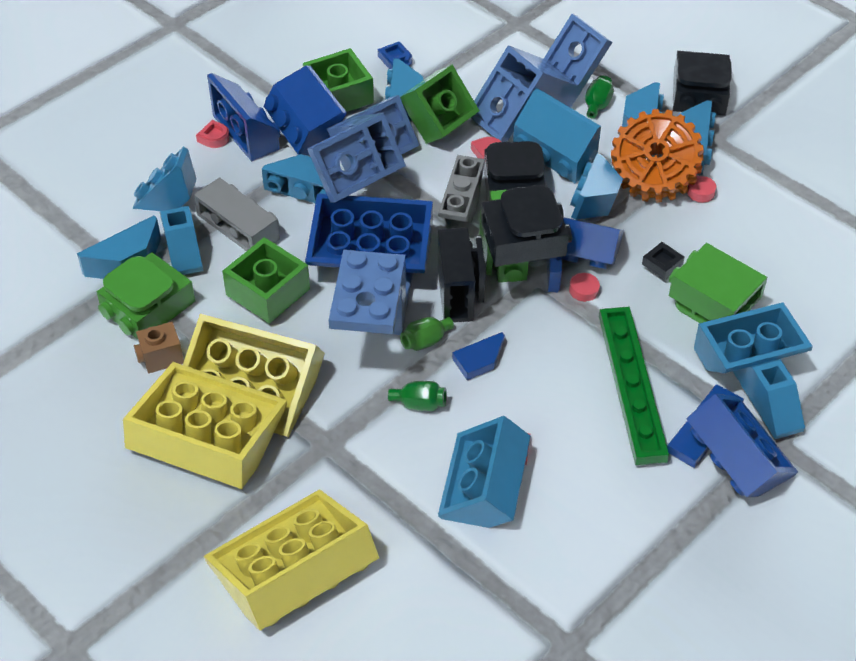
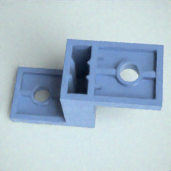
[471,14,613,142]
[307,95,419,203]
[328,250,413,335]

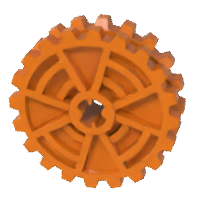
[611,109,704,203]

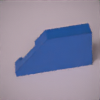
[377,41,412,69]
[547,257,562,293]
[452,332,504,380]

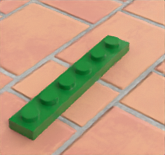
[599,306,669,465]

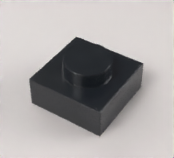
[642,242,685,280]

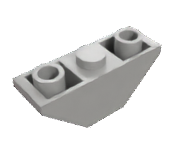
[438,155,485,222]

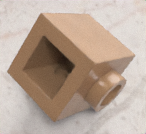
[133,322,184,374]

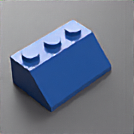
[263,65,347,156]
[207,73,281,162]
[561,217,624,269]
[686,393,798,498]

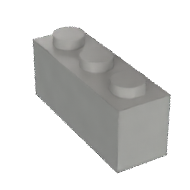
[194,177,280,251]

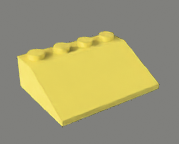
[183,314,325,437]
[123,362,287,489]
[204,489,379,631]

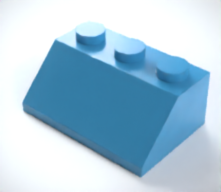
[513,88,601,184]
[694,302,813,373]
[438,416,531,528]

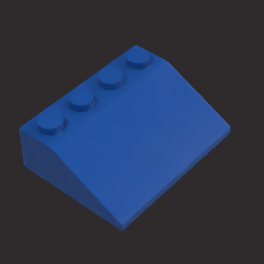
[305,193,433,274]

